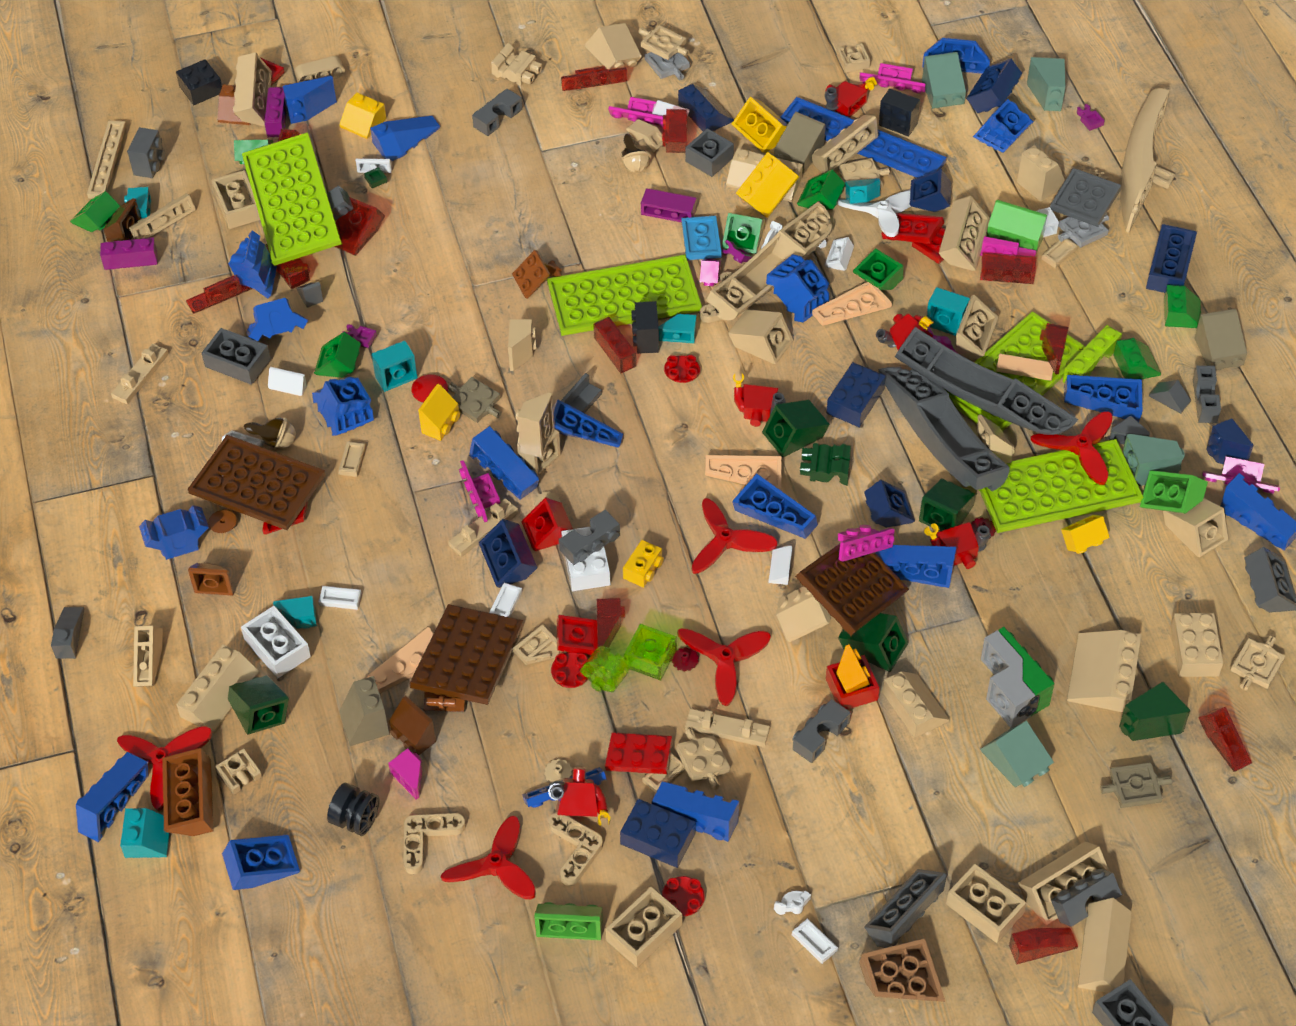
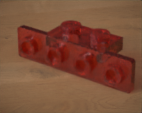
[561,66,627,91]
[186,275,253,314]

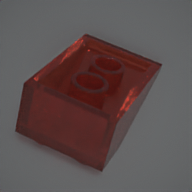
[334,197,385,256]

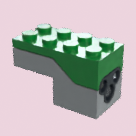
[981,627,1055,728]

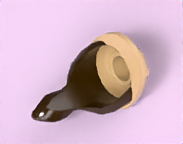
[621,133,651,173]
[244,418,296,449]

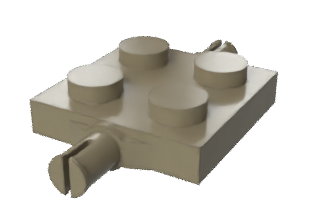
[448,377,501,423]
[1100,763,1172,808]

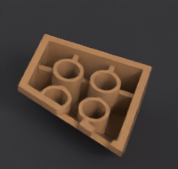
[859,939,945,1002]

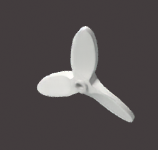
[838,190,911,237]

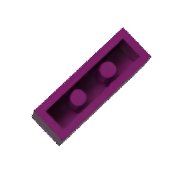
[264,87,287,138]
[641,188,697,222]
[100,238,158,270]

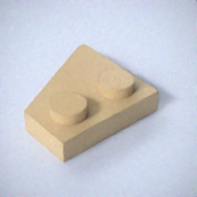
[513,625,568,665]

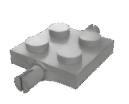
[645,52,690,80]
[1058,214,1109,248]

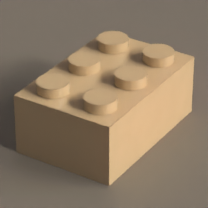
[211,170,260,229]
[1170,613,1223,677]
[946,864,1026,943]
[605,887,682,968]

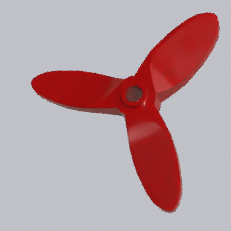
[1030,412,1112,485]
[692,498,777,574]
[677,628,771,706]
[117,726,212,811]
[440,816,536,900]

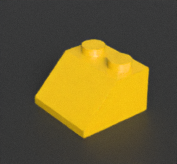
[339,92,386,139]
[418,384,460,441]

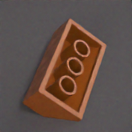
[163,748,214,836]

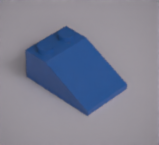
[283,76,337,124]
[222,835,300,890]

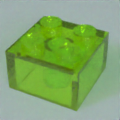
[624,624,677,681]

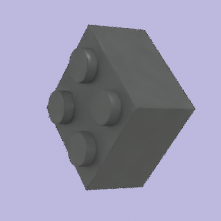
[127,127,165,178]
[685,128,734,177]

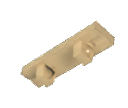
[129,194,196,239]
[111,343,168,405]
[448,498,519,557]
[685,709,770,747]

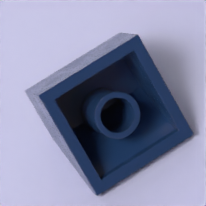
[910,169,951,212]
[1206,418,1254,464]
[864,480,915,528]

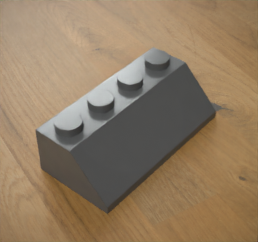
[864,869,947,948]

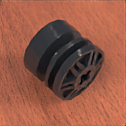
[327,782,380,836]

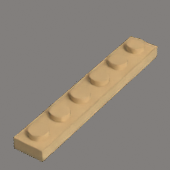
[87,121,126,199]

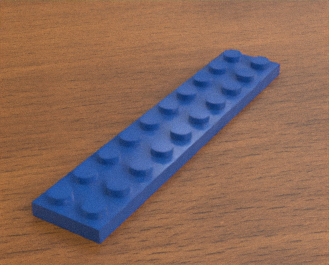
[780,97,946,178]

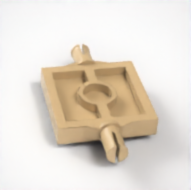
[639,25,689,60]
[839,158,890,189]
[1230,636,1286,690]
[676,728,730,790]

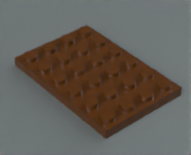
[188,435,326,531]
[795,544,909,636]
[410,604,523,705]

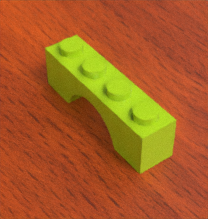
[1062,325,1122,383]

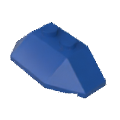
[922,38,990,74]

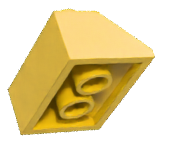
[731,97,788,153]
[736,152,799,218]

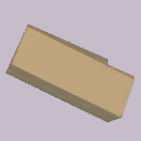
[1078,898,1132,993]

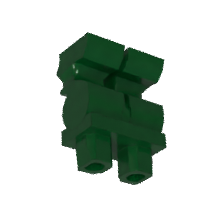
[800,443,851,486]

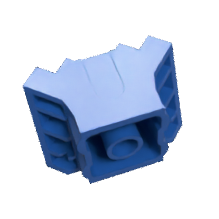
[973,99,1034,153]
[228,230,277,299]
[766,254,829,323]
[246,297,308,341]
[312,377,374,436]
[139,505,209,560]

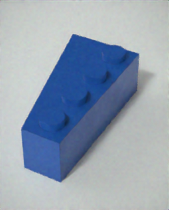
[1064,375,1143,422]
[652,781,739,842]

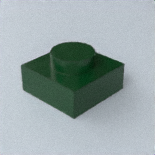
[364,167,387,189]

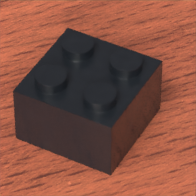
[176,59,222,106]
[878,88,920,137]
[631,301,659,354]

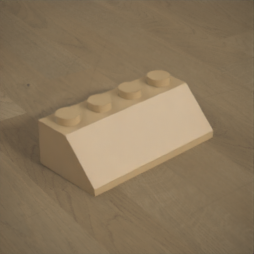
[233,52,272,127]
[812,115,878,173]
[726,148,803,202]
[939,196,990,271]
[176,644,259,733]
[1018,842,1109,925]

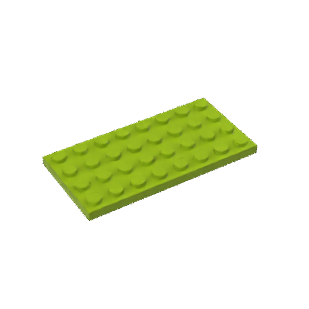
[242,132,342,266]
[547,255,702,336]
[944,311,1086,432]
[979,439,1144,533]

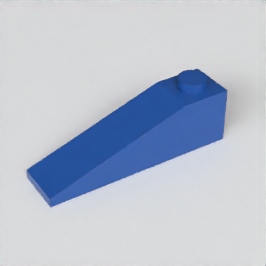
[370,116,440,162]

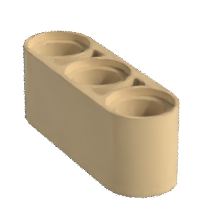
[294,56,345,82]

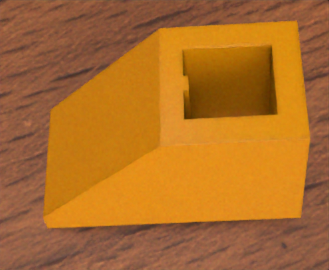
[837,645,870,693]

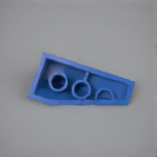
[553,400,623,448]

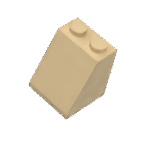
[585,23,642,70]
[1017,145,1065,202]
[728,309,793,364]
[1163,498,1228,558]

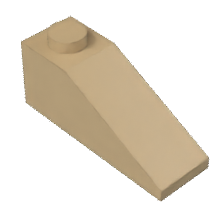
[133,626,163,687]

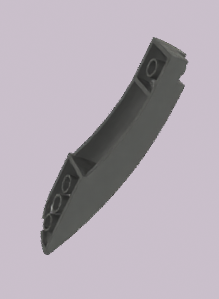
[895,327,1078,435]
[878,367,1010,491]

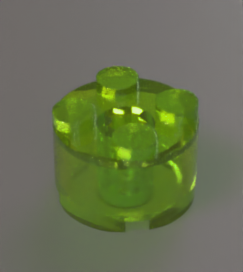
[580,646,629,692]

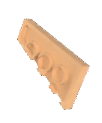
[812,282,892,326]
[705,455,781,490]
[367,627,433,693]

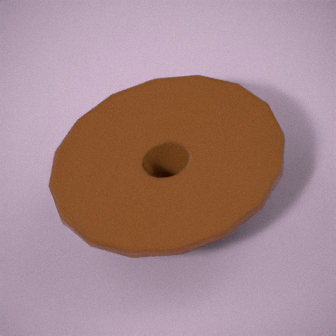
[208,510,237,533]

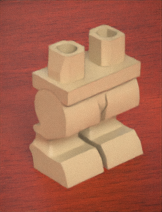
[491,43,542,86]

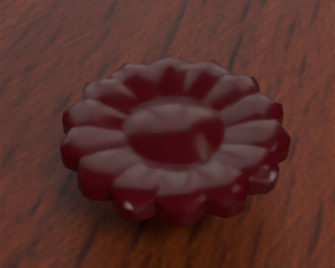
[971,517,996,539]
[671,647,699,672]

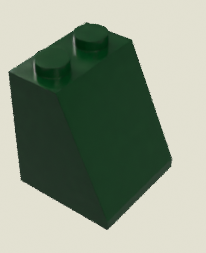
[762,400,830,457]
[919,478,976,531]
[838,613,909,672]
[228,675,289,735]
[1119,682,1191,741]

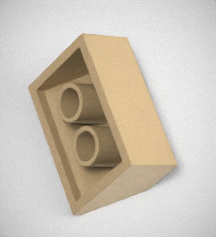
[956,295,998,361]
[515,393,555,458]
[776,586,831,642]
[882,671,949,738]

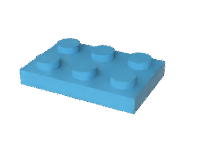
[681,216,721,260]

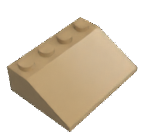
[1067,630,1141,712]

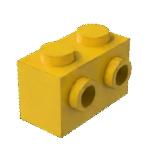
[1061,515,1110,554]
[623,540,664,588]

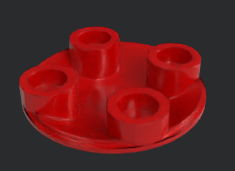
[664,355,700,383]
[411,374,448,403]
[551,652,591,688]
[662,876,705,917]

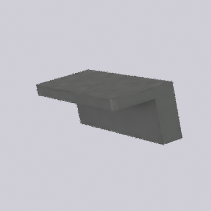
[561,373,602,413]

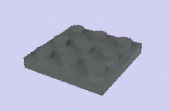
[1050,168,1121,227]

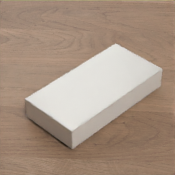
[489,583,522,617]
[319,586,362,610]
[792,918,838,964]

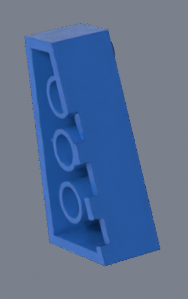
[469,426,539,500]
[1220,473,1296,551]
[732,474,818,539]
[875,545,956,588]
[76,752,148,842]

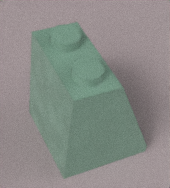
[922,52,966,109]
[1027,57,1065,111]
[1123,434,1184,486]
[980,720,1054,787]

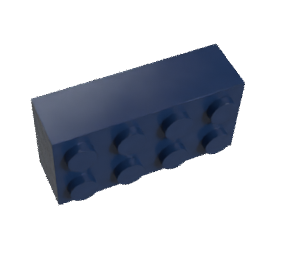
[1146,224,1197,293]

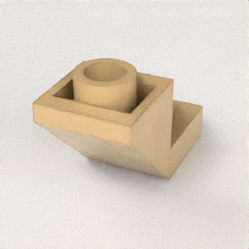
[626,119,667,152]

